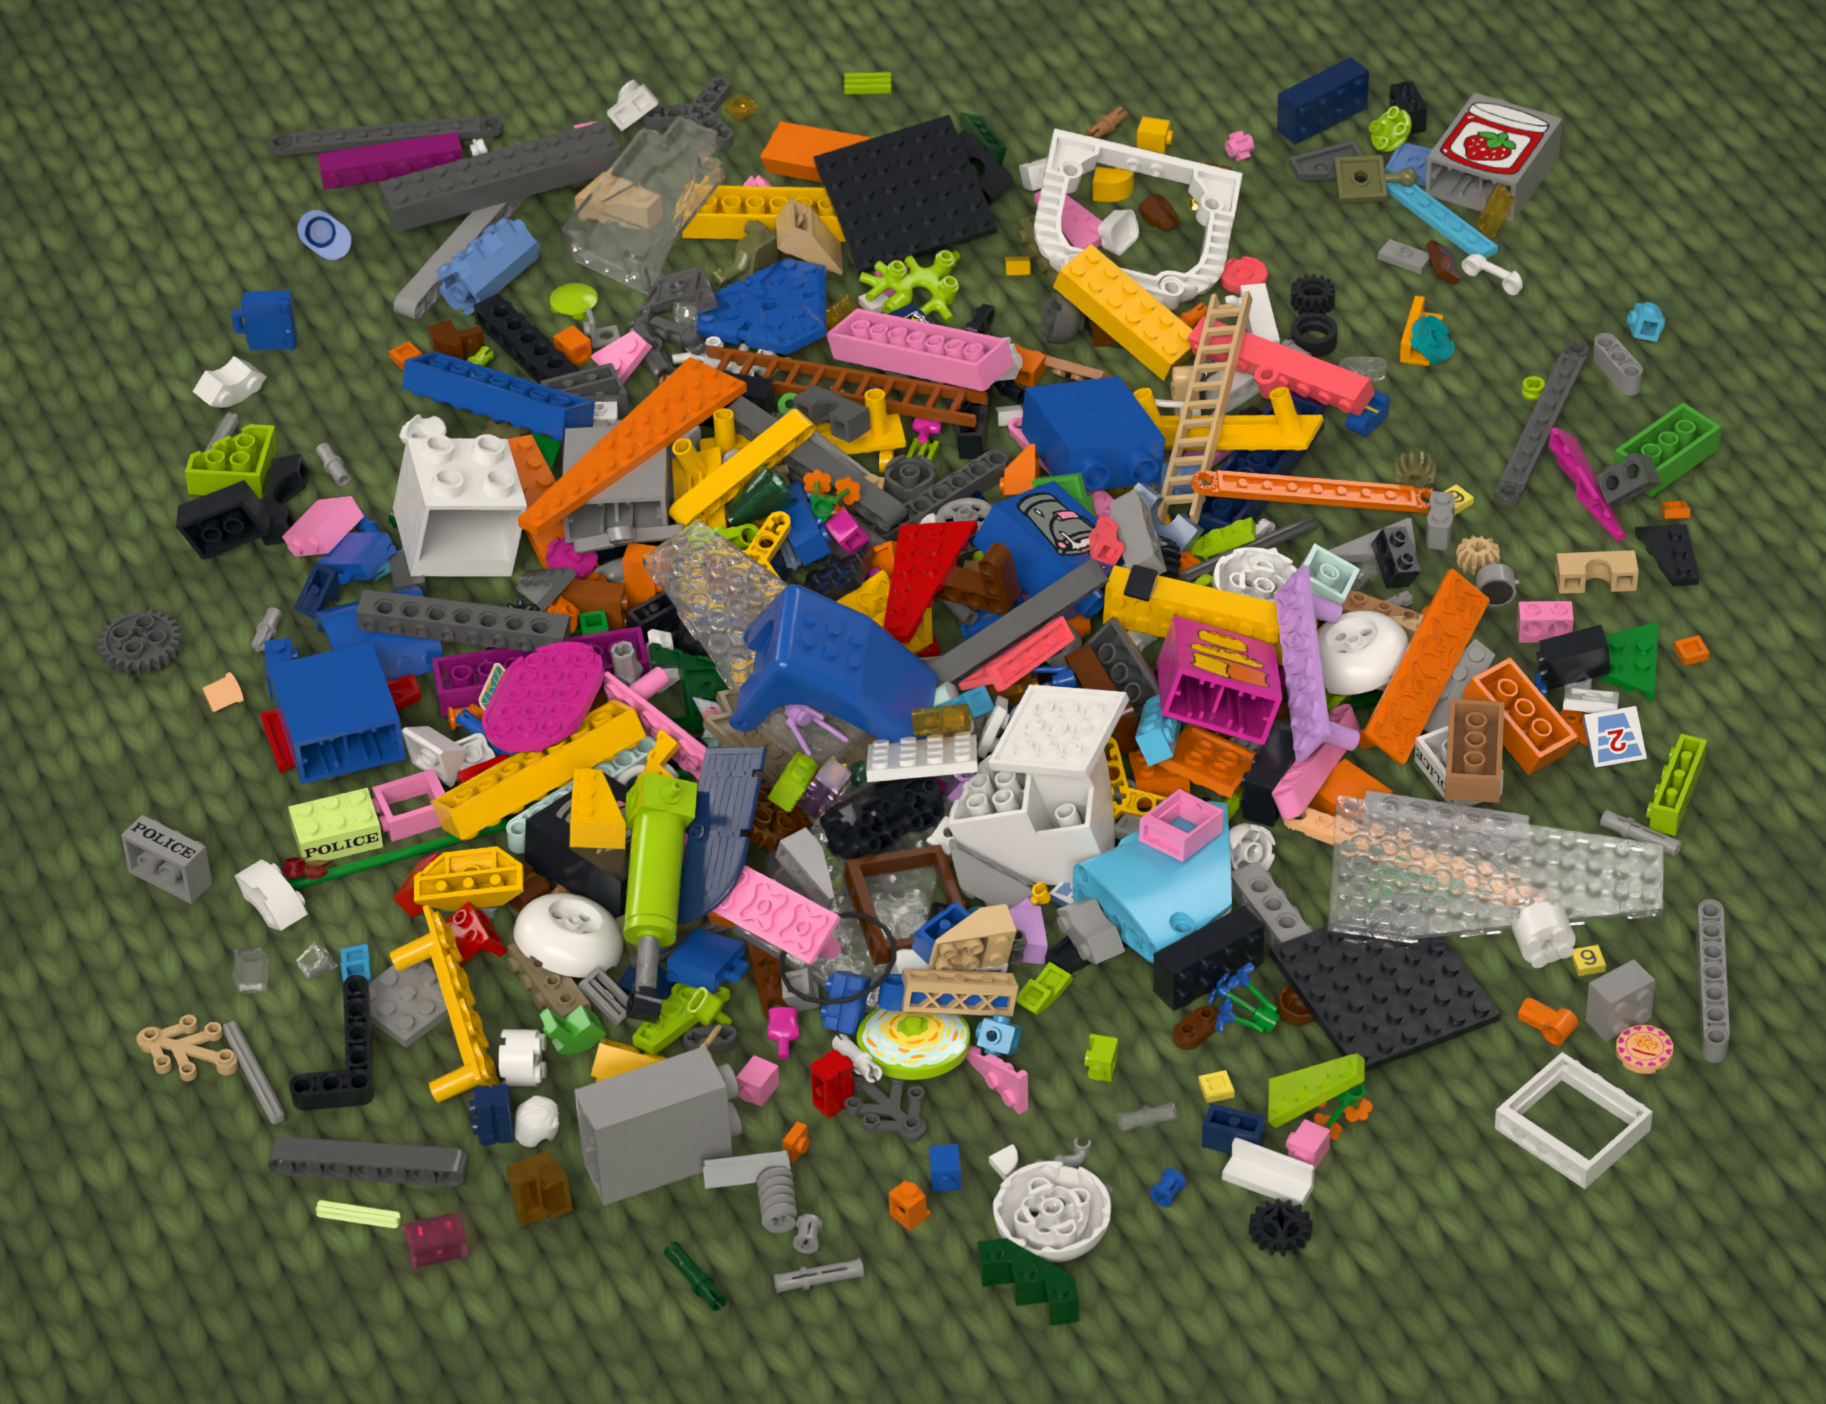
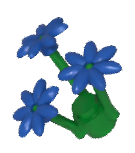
[1208,963,1280,1033]

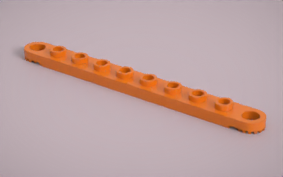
[1191,469,1434,513]

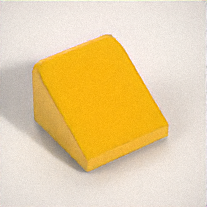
[1005,256,1030,276]

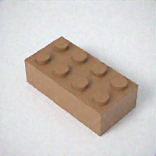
[1444,699,1504,803]

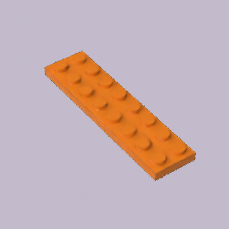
[507,434,608,582]

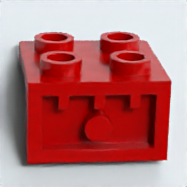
[445,901,507,967]

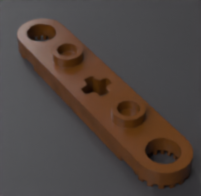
[743,929,789,1020]

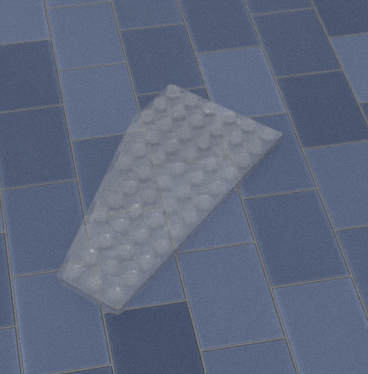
[1328,795,1664,943]

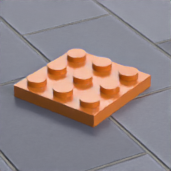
[1158,724,1258,798]

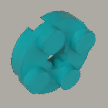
[1410,315,1455,365]

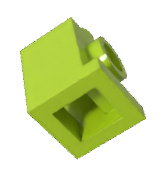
[1084,1034,1118,1082]

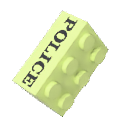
[288,788,383,863]

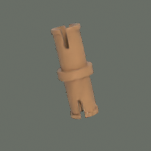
[1085,106,1128,139]

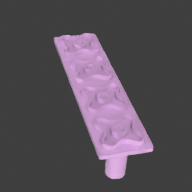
[1274,564,1360,763]

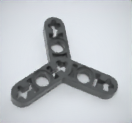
[641,77,734,149]

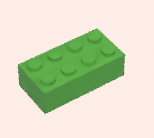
[1614,403,1722,497]

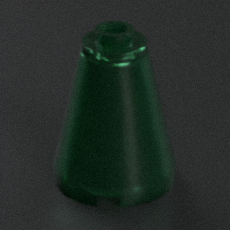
[725,460,798,527]

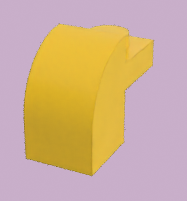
[1093,167,1134,202]

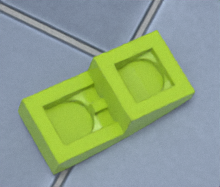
[1015,962,1074,1016]

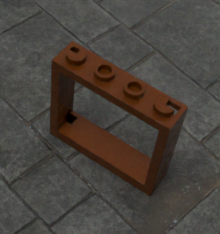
[843,844,967,966]

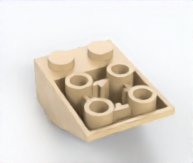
[776,199,843,275]
[928,904,1017,971]

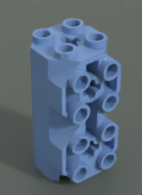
[436,217,541,316]

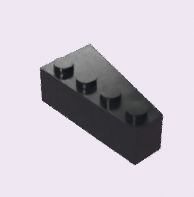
[942,383,993,459]

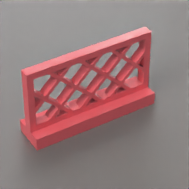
[959,616,1075,692]

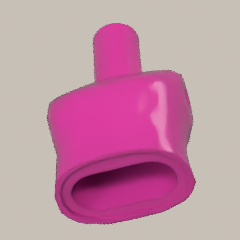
[913,417,942,443]
[768,1007,799,1060]

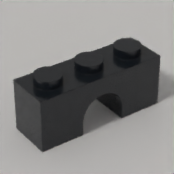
[958,129,1013,206]

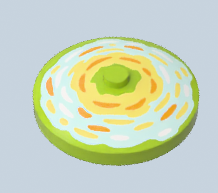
[857,1007,970,1080]

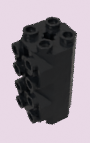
[819,777,945,860]

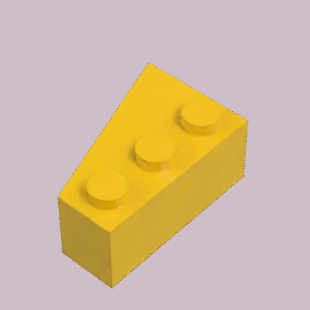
[570,768,626,849]

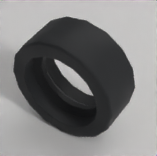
[1291,313,1338,357]

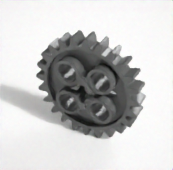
[96,608,183,676]

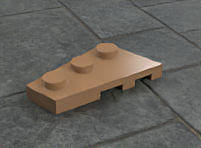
[1043,356,1131,390]

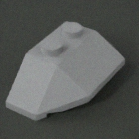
[948,839,1043,909]

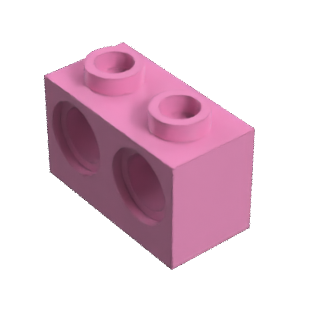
[1517,601,1574,643]

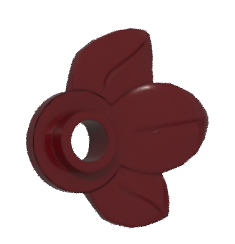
[281,857,330,879]

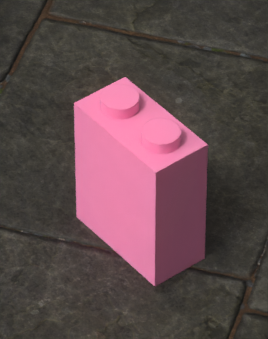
[282,496,364,557]

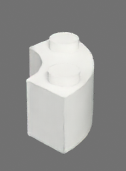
[193,356,267,408]
[235,860,307,931]

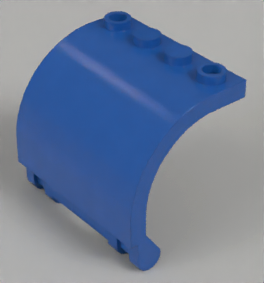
[313,585,444,681]

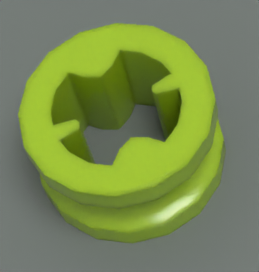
[1522,376,1545,400]

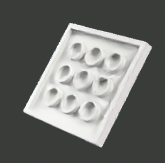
[988,684,1129,779]
[866,732,978,782]

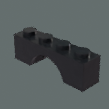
[261,454,310,546]

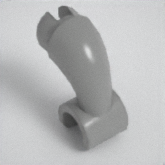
[1054,1138,1091,1169]

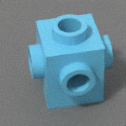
[1627,302,1665,342]

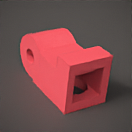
[1089,516,1125,566]

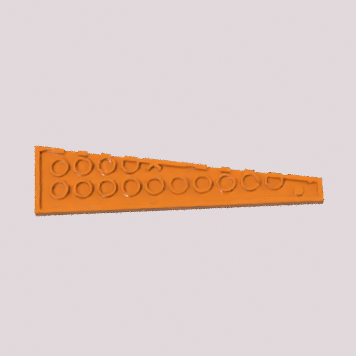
[518,357,747,536]

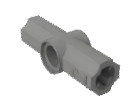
[611,641,643,687]

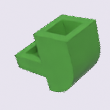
[540,1005,607,1055]

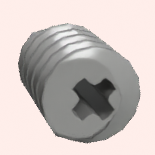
[757,1167,798,1233]

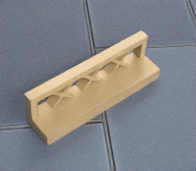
[901,968,1018,1017]

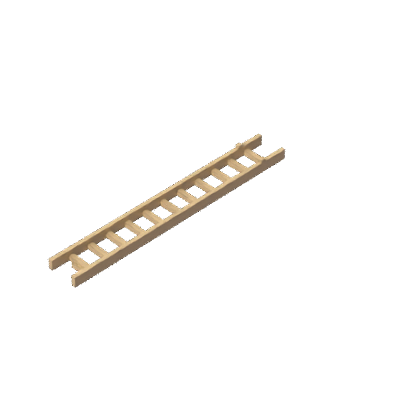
[1157,291,1253,524]

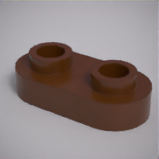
[1173,1006,1219,1050]

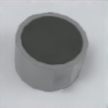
[1475,563,1520,607]

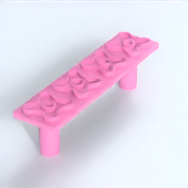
[603,667,763,781]
[682,833,841,965]

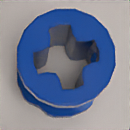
[1149,1168,1186,1207]

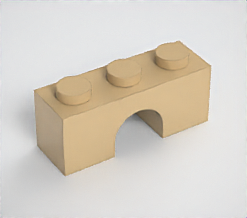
[1555,550,1639,594]

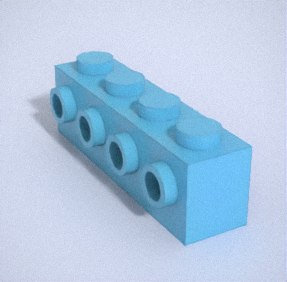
[1135,695,1182,767]

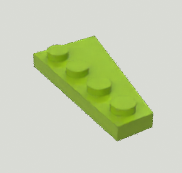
[632,983,730,1055]
[1268,1053,1364,1128]

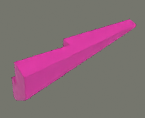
[1549,427,1626,542]

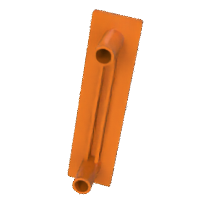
[1358,568,1490,765]

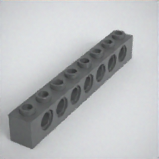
[356,589,571,652]

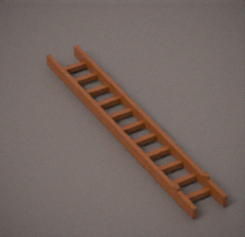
[706,345,988,427]

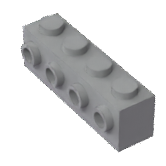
[1109,488,1167,575]

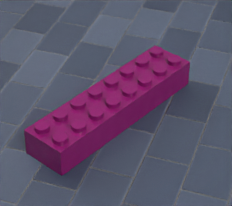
[432,626,650,717]

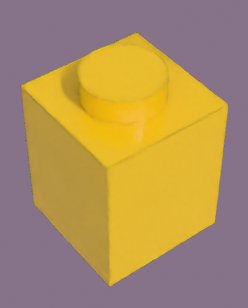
[1137,117,1174,154]

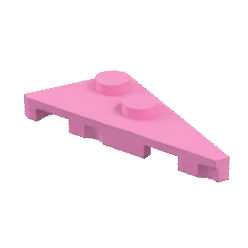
[965,1045,1028,1115]

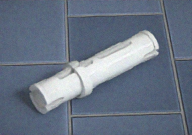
[832,1034,882,1083]

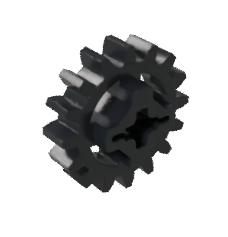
[1249,1198,1313,1257]

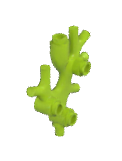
[859,250,961,323]

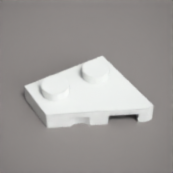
[977,695,1010,759]

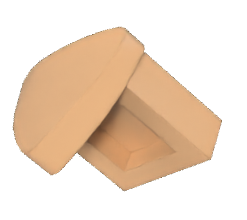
[202,672,244,712]

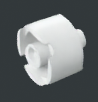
[1512,902,1576,968]
[499,1029,547,1087]

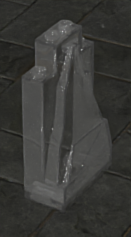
[561,116,725,294]

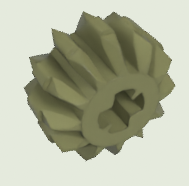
[1393,450,1436,489]

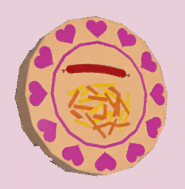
[1616,1025,1673,1074]

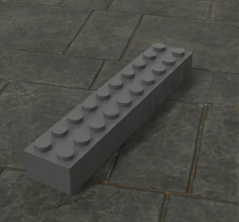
[378,120,623,233]

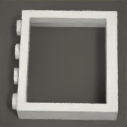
[1495,1052,1653,1189]

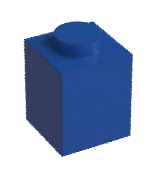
[929,1144,961,1192]

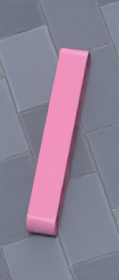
[1272,704,1361,819]

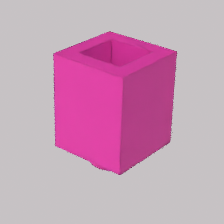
[825,508,870,553]

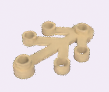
[137,1015,239,1081]

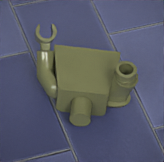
[710,220,778,286]

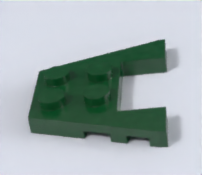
[648,643,734,734]

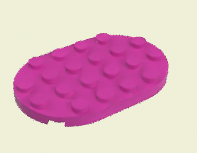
[482,642,605,753]

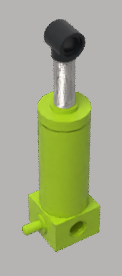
[623,771,697,1023]

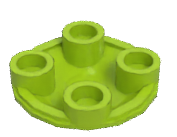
[1369,106,1411,152]
[550,283,598,320]

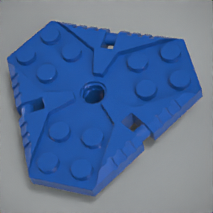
[696,258,827,355]

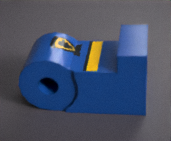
[1346,390,1389,436]

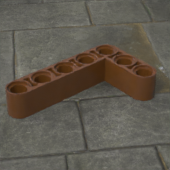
[934,542,1021,615]
[1064,644,1139,756]

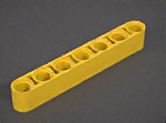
[668,408,816,532]

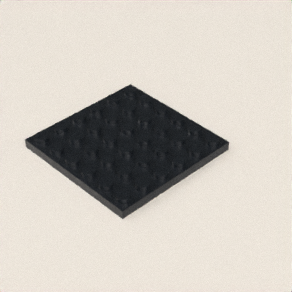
[813,114,998,276]
[1268,895,1501,1072]

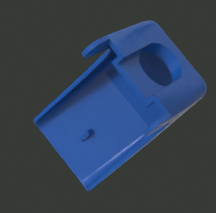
[729,584,937,743]

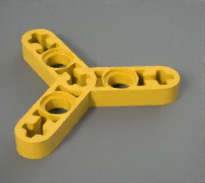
[690,511,791,605]
[1106,736,1167,822]

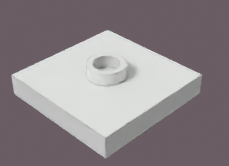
[1563,687,1619,713]

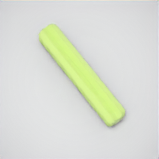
[316,1200,401,1229]

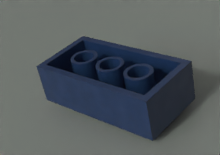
[1277,57,1369,145]

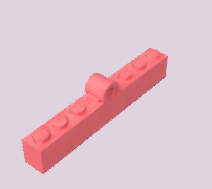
[1188,316,1375,416]

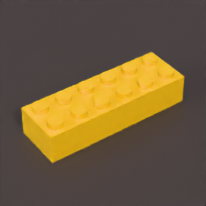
[1053,244,1194,381]

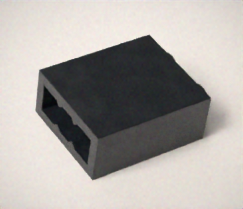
[1536,625,1610,690]

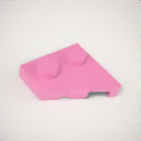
[591,331,652,384]

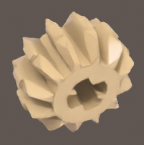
[1456,535,1500,577]

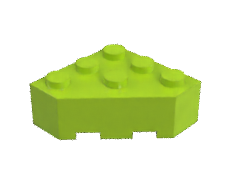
[185,424,278,499]

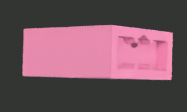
[371,769,445,842]
[1138,789,1224,862]

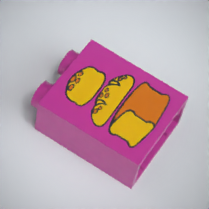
[1157,615,1282,745]

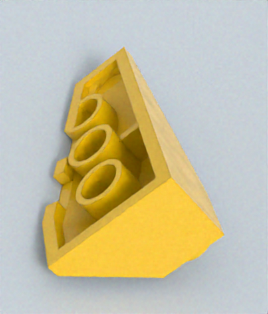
[591,1038,666,1082]

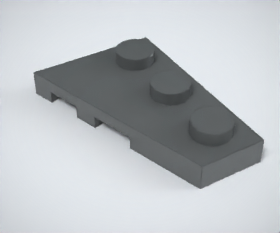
[1288,140,1367,181]

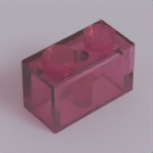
[402,1212,469,1269]

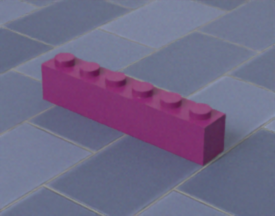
[317,132,463,190]

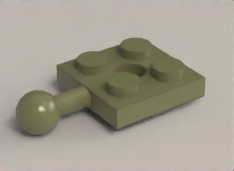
[1334,155,1418,203]

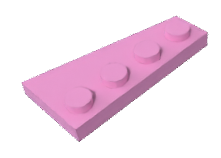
[1034,191,1102,250]

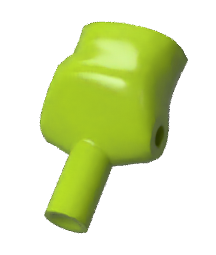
[686,987,732,1026]

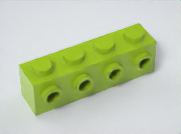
[1646,734,1707,836]

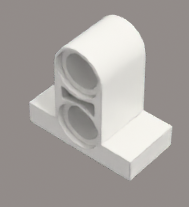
[607,80,658,131]

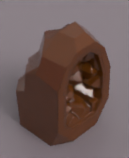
[1138,194,1179,231]

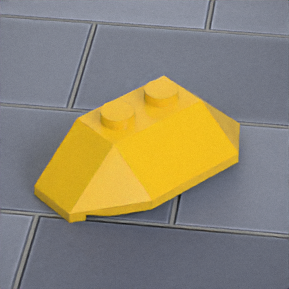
[414,846,524,911]

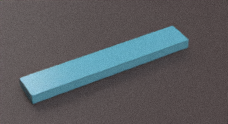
[1386,182,1498,258]

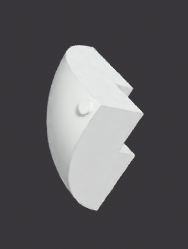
[948,750,1115,886]

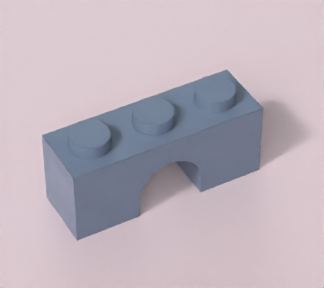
[1134,482,1204,553]

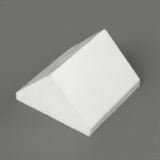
[402,726,467,787]

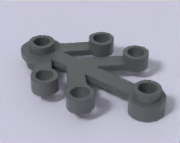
[845,1071,926,1143]

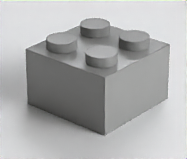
[1585,959,1655,1042]

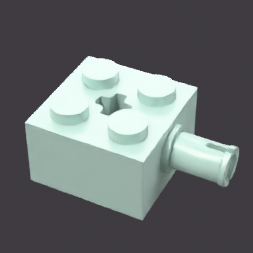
[1300,543,1360,605]

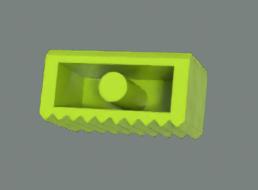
[768,752,819,812]

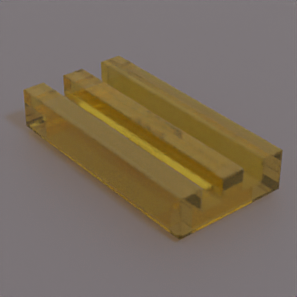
[1476,184,1515,238]

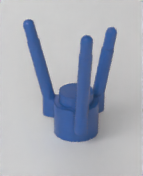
[1029,665,1077,688]

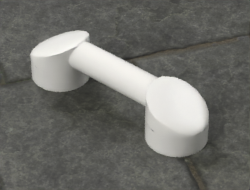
[1462,254,1523,295]

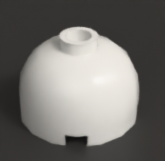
[1229,823,1275,872]

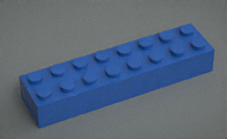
[403,351,595,441]

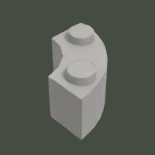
[1057,897,1125,964]

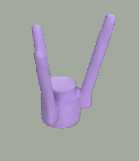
[785,704,849,756]

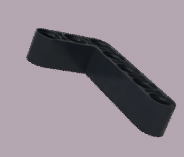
[289,974,375,1111]

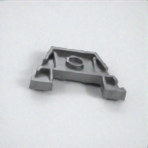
[628,265,719,330]

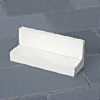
[1222,1138,1314,1208]

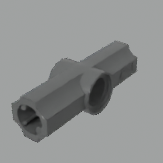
[629,322,675,382]

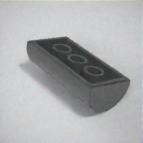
[1083,617,1160,722]

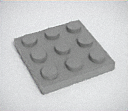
[356,962,449,1048]

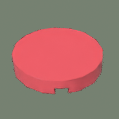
[1220,256,1268,294]

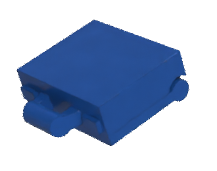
[231,291,298,350]
[318,532,396,584]
[666,928,749,994]

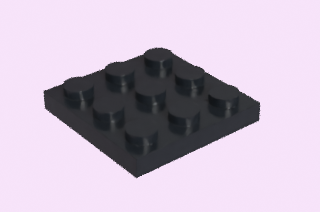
[803,544,876,601]

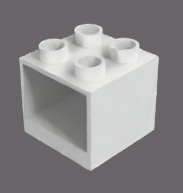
[393,434,527,576]

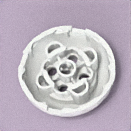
[1212,547,1298,602]
[1317,611,1410,695]
[513,893,624,978]
[993,1161,1111,1263]

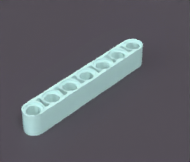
[506,736,656,854]

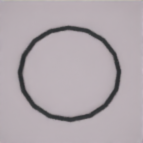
[779,912,897,1005]

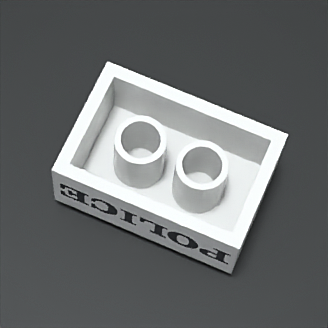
[1414,726,1504,806]

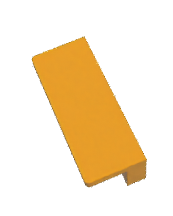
[1400,296,1443,366]

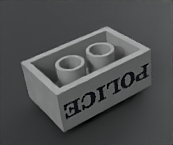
[121,815,212,904]

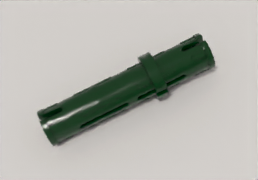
[664,1241,727,1311]

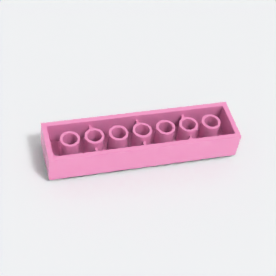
[826,308,1014,391]

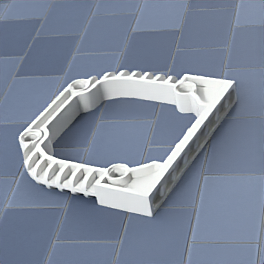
[1034,129,1242,311]

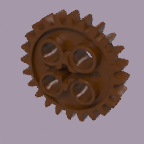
[743,781,811,852]

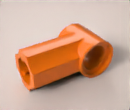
[1518,997,1579,1045]

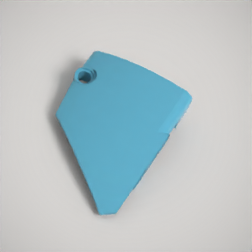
[1072,801,1232,963]

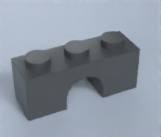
[793,385,871,443]

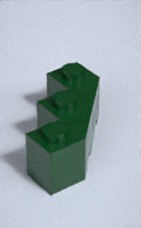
[977,1238,1079,1326]

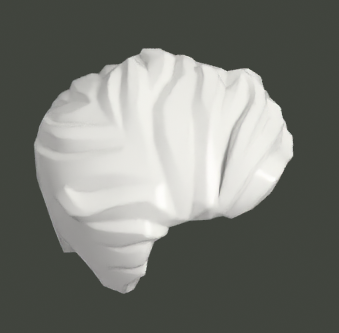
[399,414,446,444]
[514,1096,560,1147]

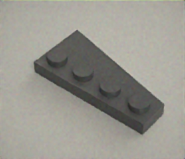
[515,567,577,612]

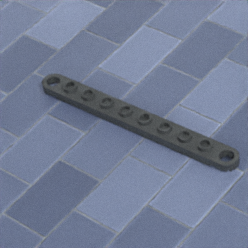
[268,115,504,156]
[1495,340,1589,506]

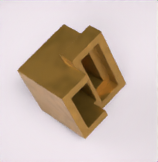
[506,1150,573,1228]

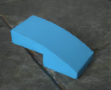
[932,685,995,732]
[340,943,372,984]

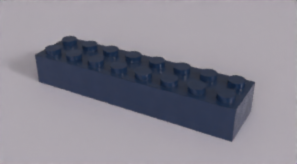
[1187,395,1325,537]

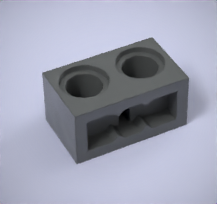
[1596,453,1661,506]

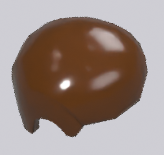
[1277,986,1314,1026]

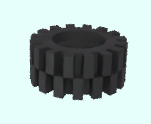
[1291,274,1335,315]

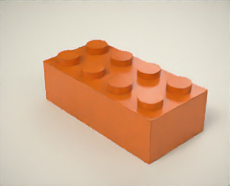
[1461,657,1578,775]

